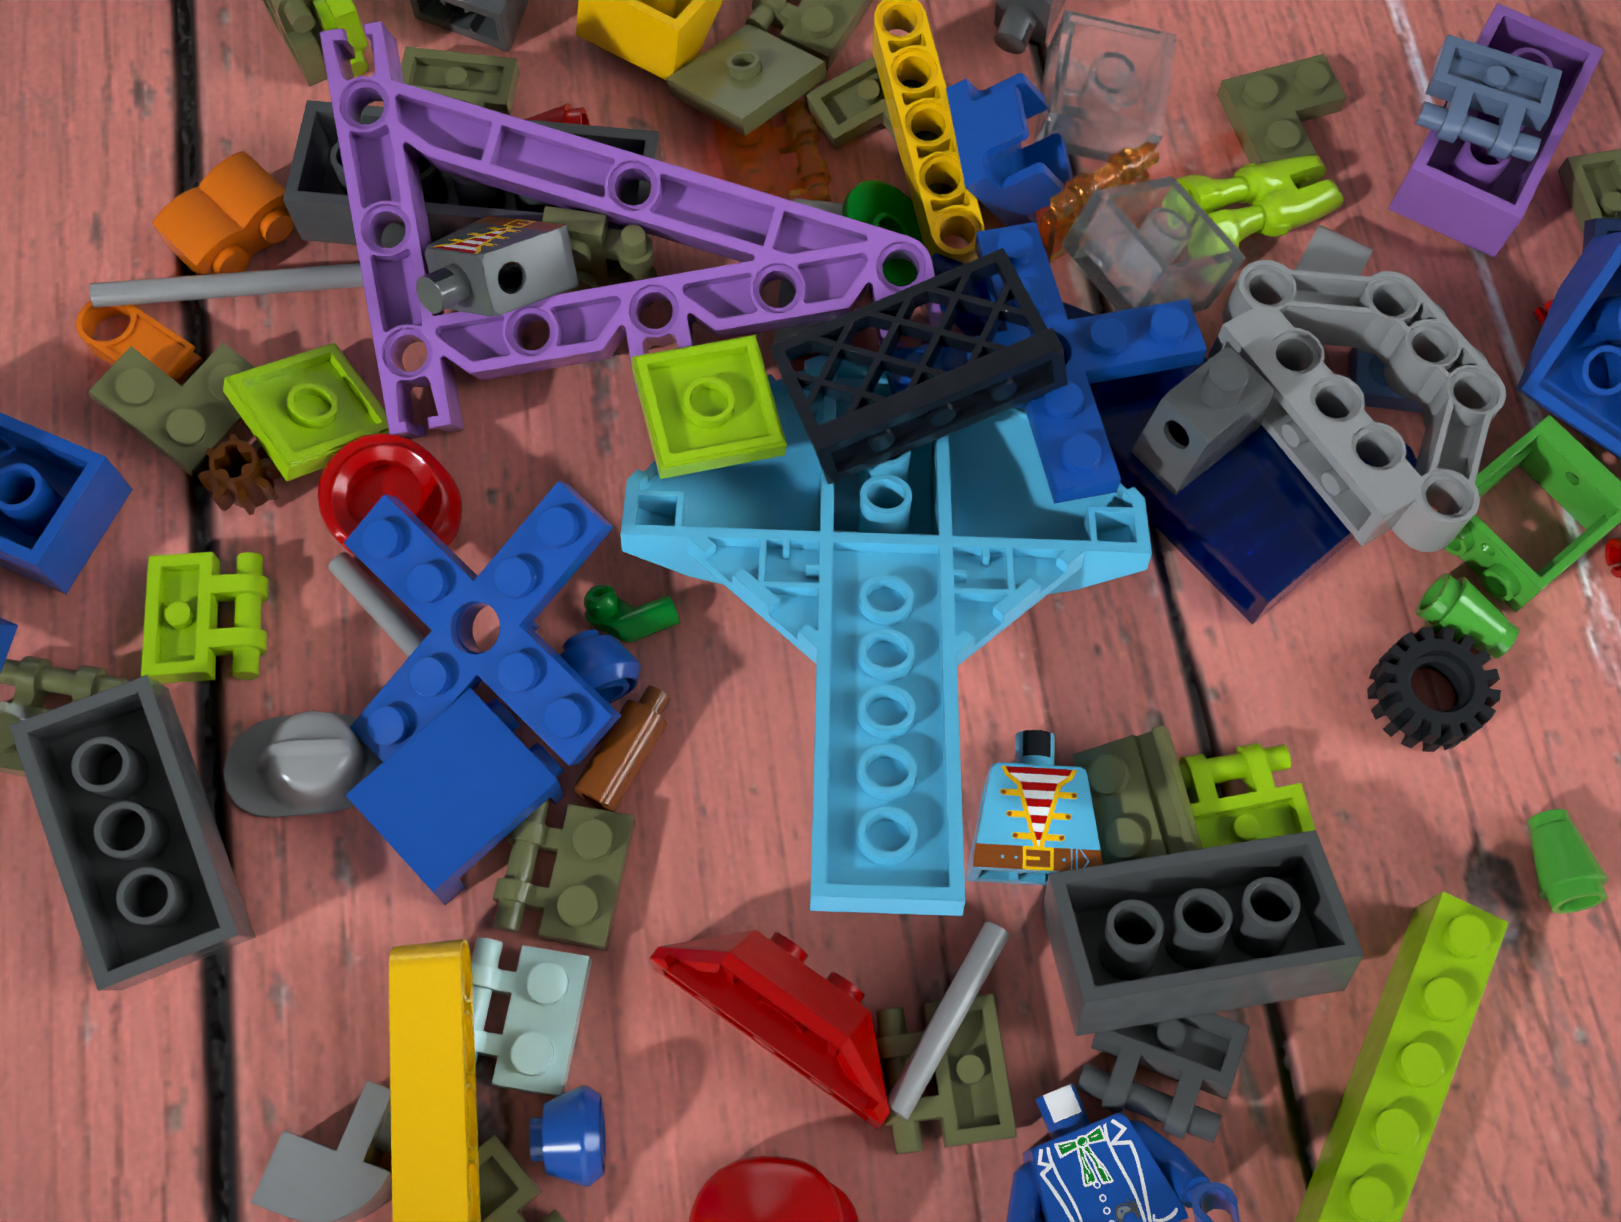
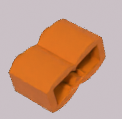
[152,151,295,275]

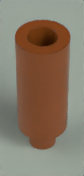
[572,685,670,812]

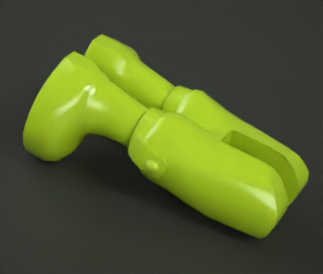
[1165,155,1344,277]

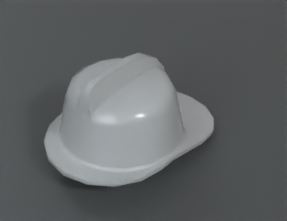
[223,710,383,818]

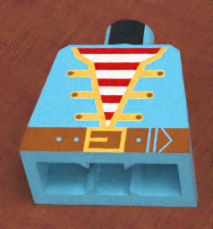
[966,730,1103,886]

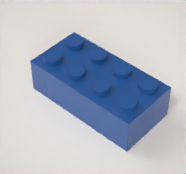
[0,412,133,594]

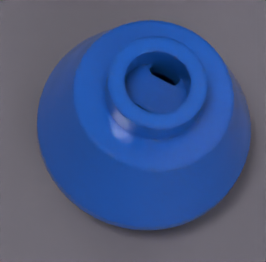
[560,630,641,704]
[529,1085,606,1187]

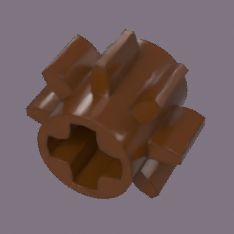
[198,434,282,515]

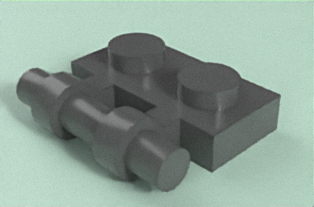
[1076,1013,1249,1143]

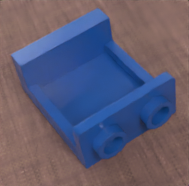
[346,688,565,905]

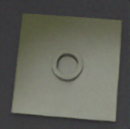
[667,23,827,136]

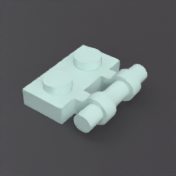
[471,937,592,1097]

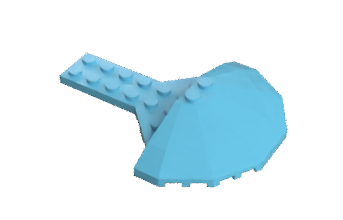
[620,355,1152,916]

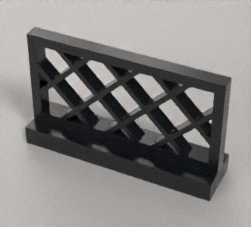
[769,248,1067,485]

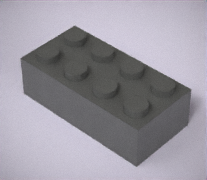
[9,675,256,991]
[1042,830,1364,1036]

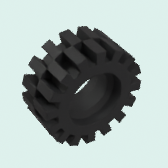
[1367,626,1501,752]

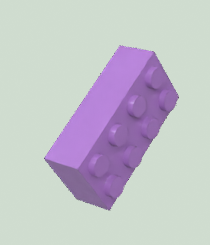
[1388,3,1604,258]

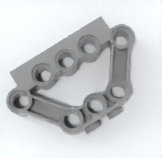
[1207,260,1506,552]

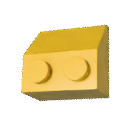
[576,0,723,81]

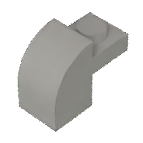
[250,1080,392,1222]

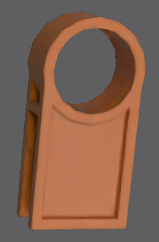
[76,300,203,384]

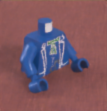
[1006,1084,1240,1222]

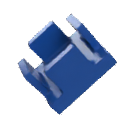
[946,73,1074,228]

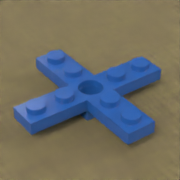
[885,222,1207,504]
[344,481,622,766]

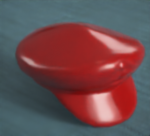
[317,433,462,557]
[689,1156,859,1222]

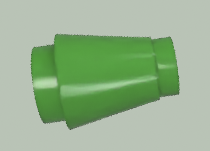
[1416,573,1519,659]
[1527,809,1608,914]

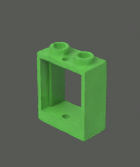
[1437,414,1621,613]

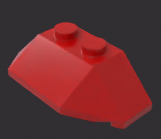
[650,930,890,1130]

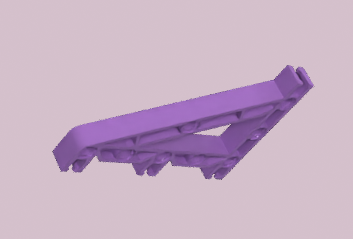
[319,21,942,439]

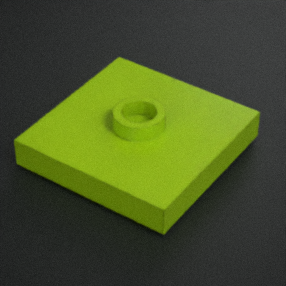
[632,335,787,479]
[223,343,390,481]

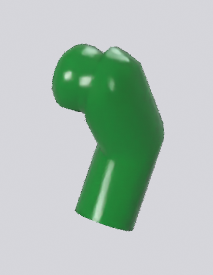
[583,585,680,643]

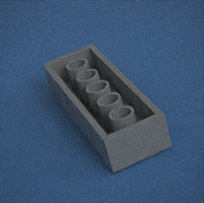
[283,100,662,248]

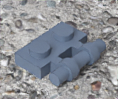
[1415,34,1562,162]

